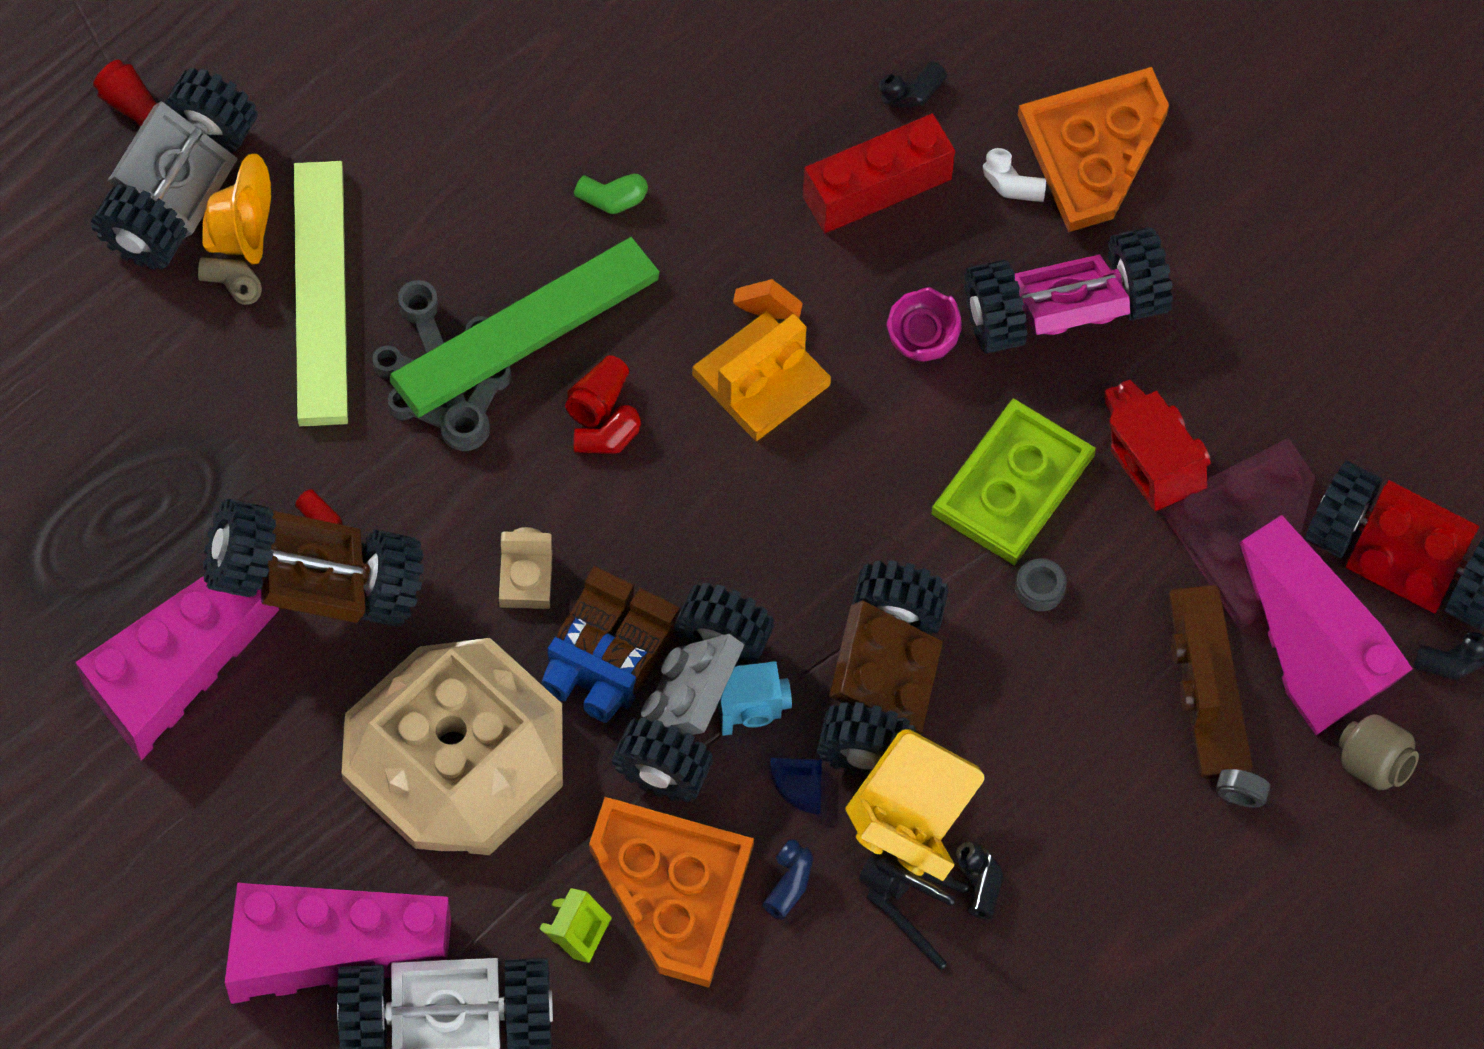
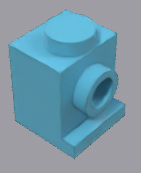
[717,661,792,736]

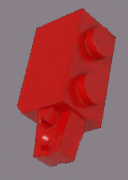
[1105,380,1211,512]

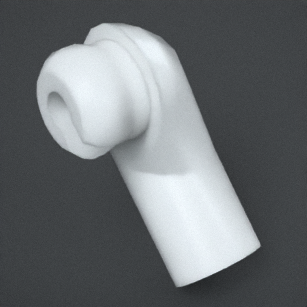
[983,148,1046,202]

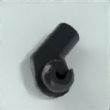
[1413,632,1484,680]
[955,841,1004,919]

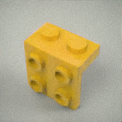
[845,729,984,881]

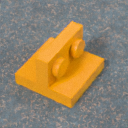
[692,311,831,442]

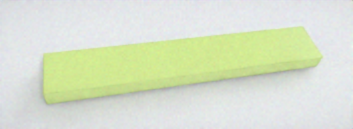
[294,161,348,427]

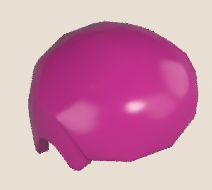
[887,287,962,362]

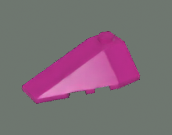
[1240,515,1413,736]

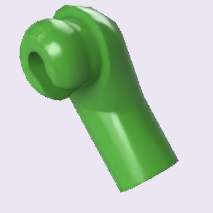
[574,174,648,214]

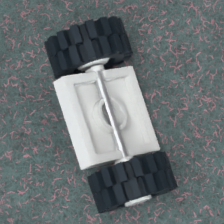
[337,958,553,1049]

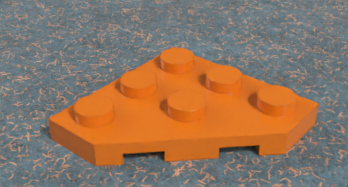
[1018,67,1169,232]
[589,797,754,988]

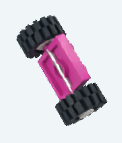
[964,227,1173,354]

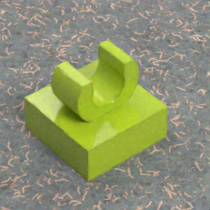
[540,888,612,963]

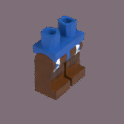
[542,566,680,723]

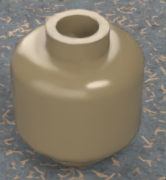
[1339,714,1419,790]

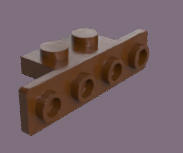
[1168,585,1253,779]

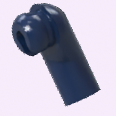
[763,839,814,920]

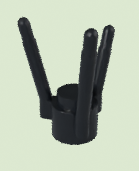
[859,850,970,970]

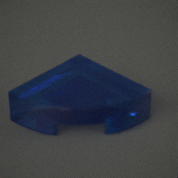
[770,758,822,814]

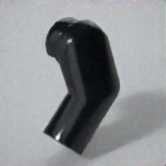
[879,61,947,108]

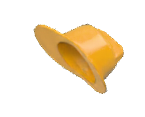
[202,153,271,265]

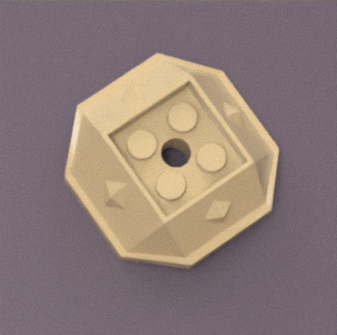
[342,638,563,855]

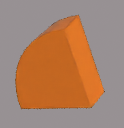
[733,279,803,319]

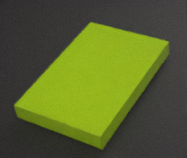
[931,398,1096,566]

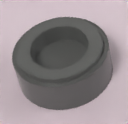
[1015,558,1067,611]
[1216,769,1270,808]

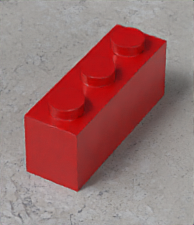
[803,113,955,234]

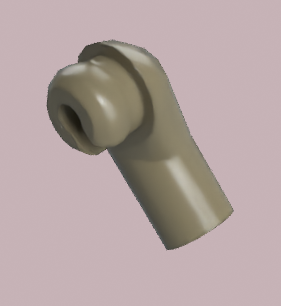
[198,257,262,305]

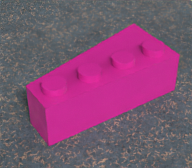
[75,577,280,761]
[225,883,451,1004]

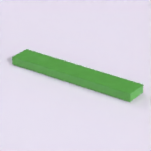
[390,237,660,418]

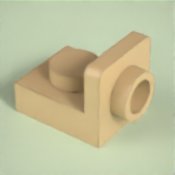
[499,527,553,609]

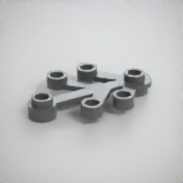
[372,280,511,451]

